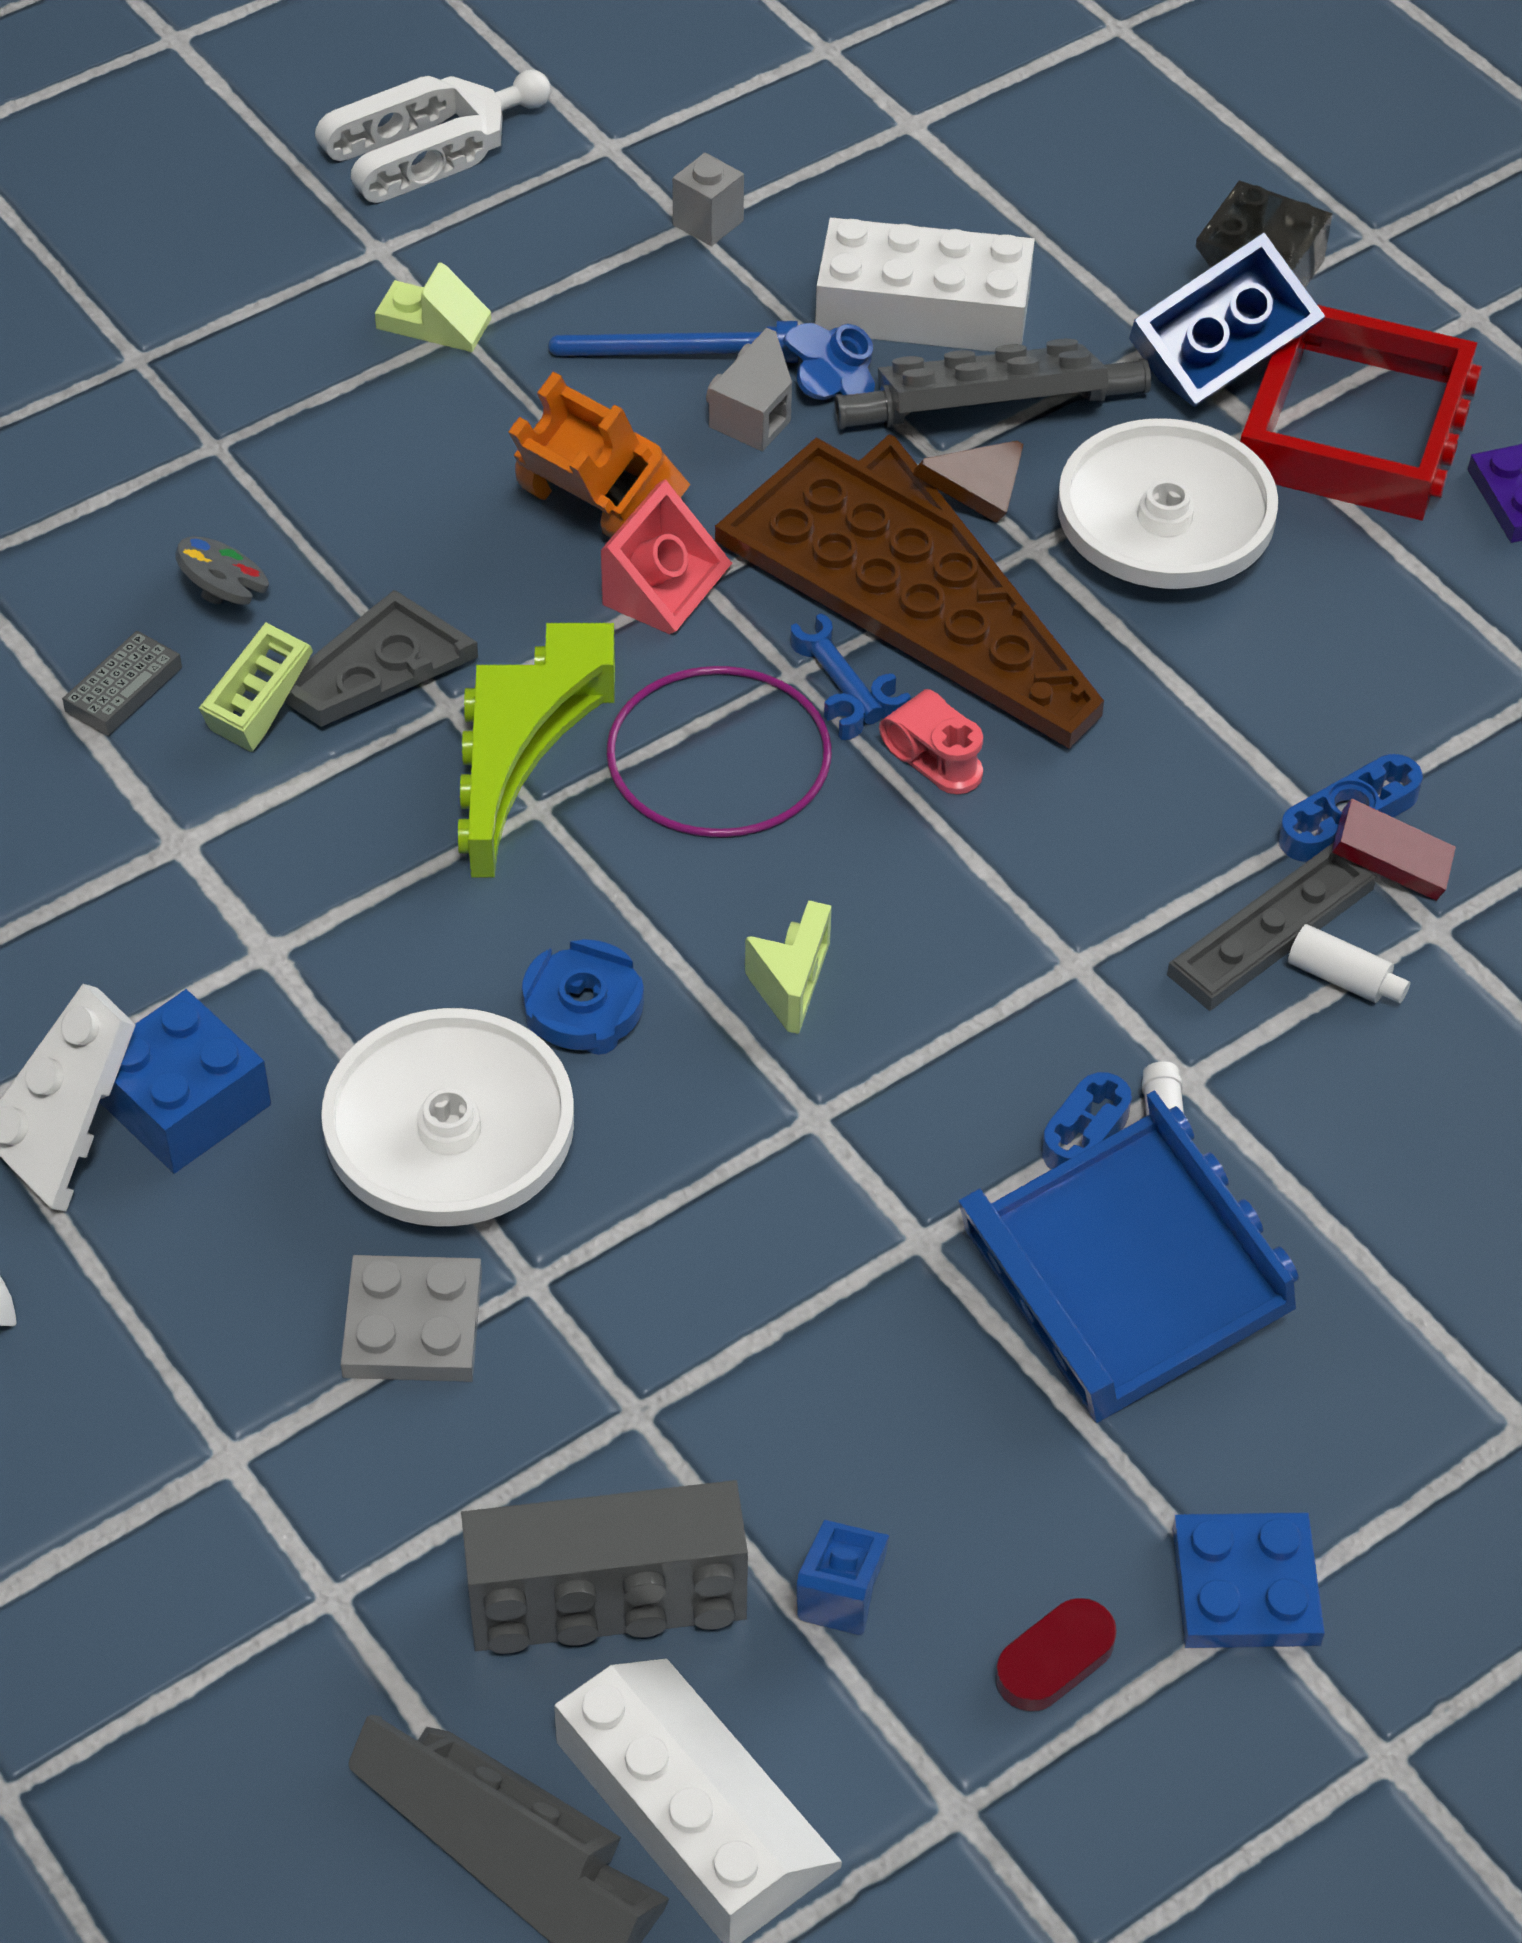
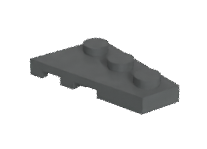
[284,590,478,727]

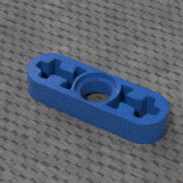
[1279,754,1423,862]

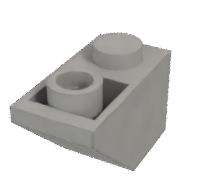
[706,328,792,452]

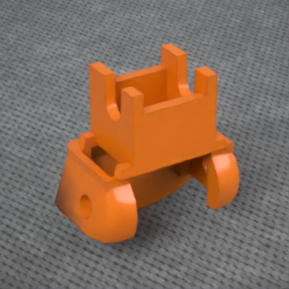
[508,372,691,538]

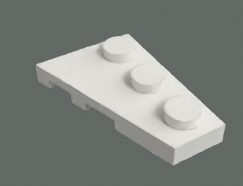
[0,984,136,1211]

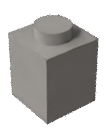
[672,152,744,247]

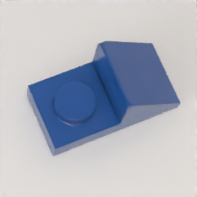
[796,1520,889,1635]

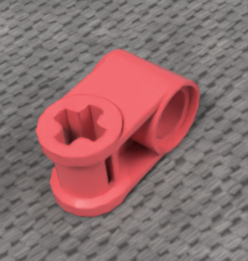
[879,689,983,794]

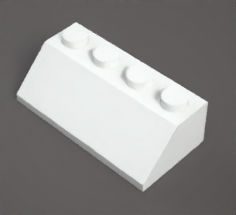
[554,1659,842,1943]

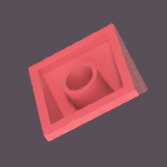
[601,479,732,634]

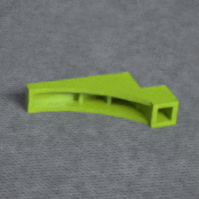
[458,623,615,878]

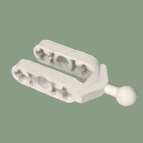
[315,69,551,203]

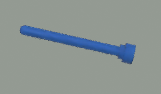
[548,321,798,363]

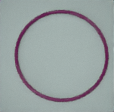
[606,666,832,837]

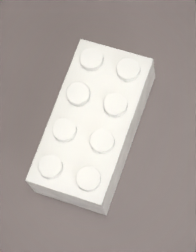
[815,218,1035,352]

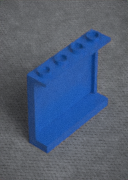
[958,1090,1299,1424]

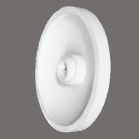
[1058,419,1278,589]
[322,1008,574,1226]

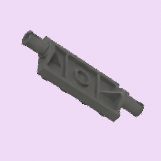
[834,338,1151,429]

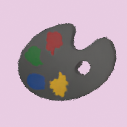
[175,536,269,605]

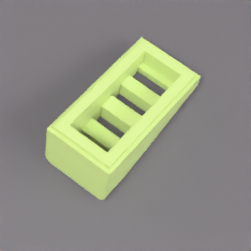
[199,622,313,752]

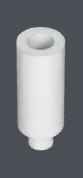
[1288,924,1410,1004]

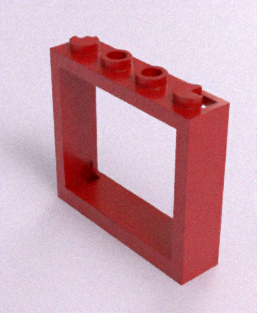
[1240,305,1482,521]

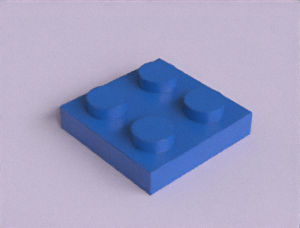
[1172,1513,1325,1648]

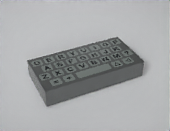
[62,631,182,736]

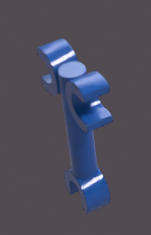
[790,613,911,740]

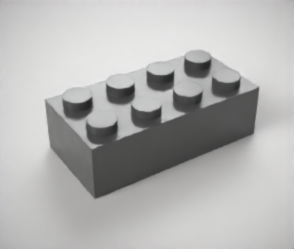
[461,1480,748,1654]

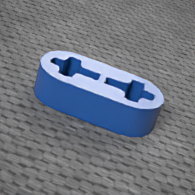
[1042,1072,1132,1169]

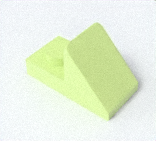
[375,262,491,352]
[745,900,832,1034]

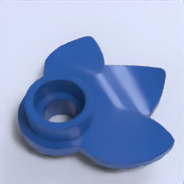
[783,323,875,400]

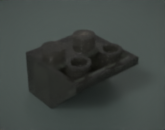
[1195,180,1333,288]

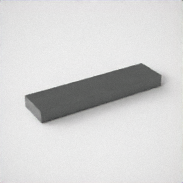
[1167,842,1377,1011]

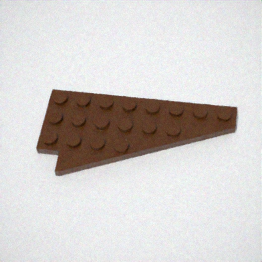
[715,434,1104,748]

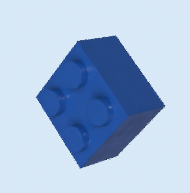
[99,989,271,1174]

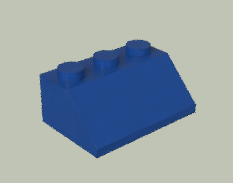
[1129,233,1325,407]

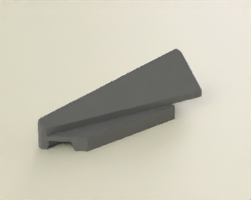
[349,1715,669,1943]

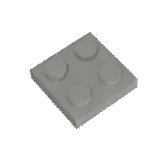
[341,1255,482,1382]

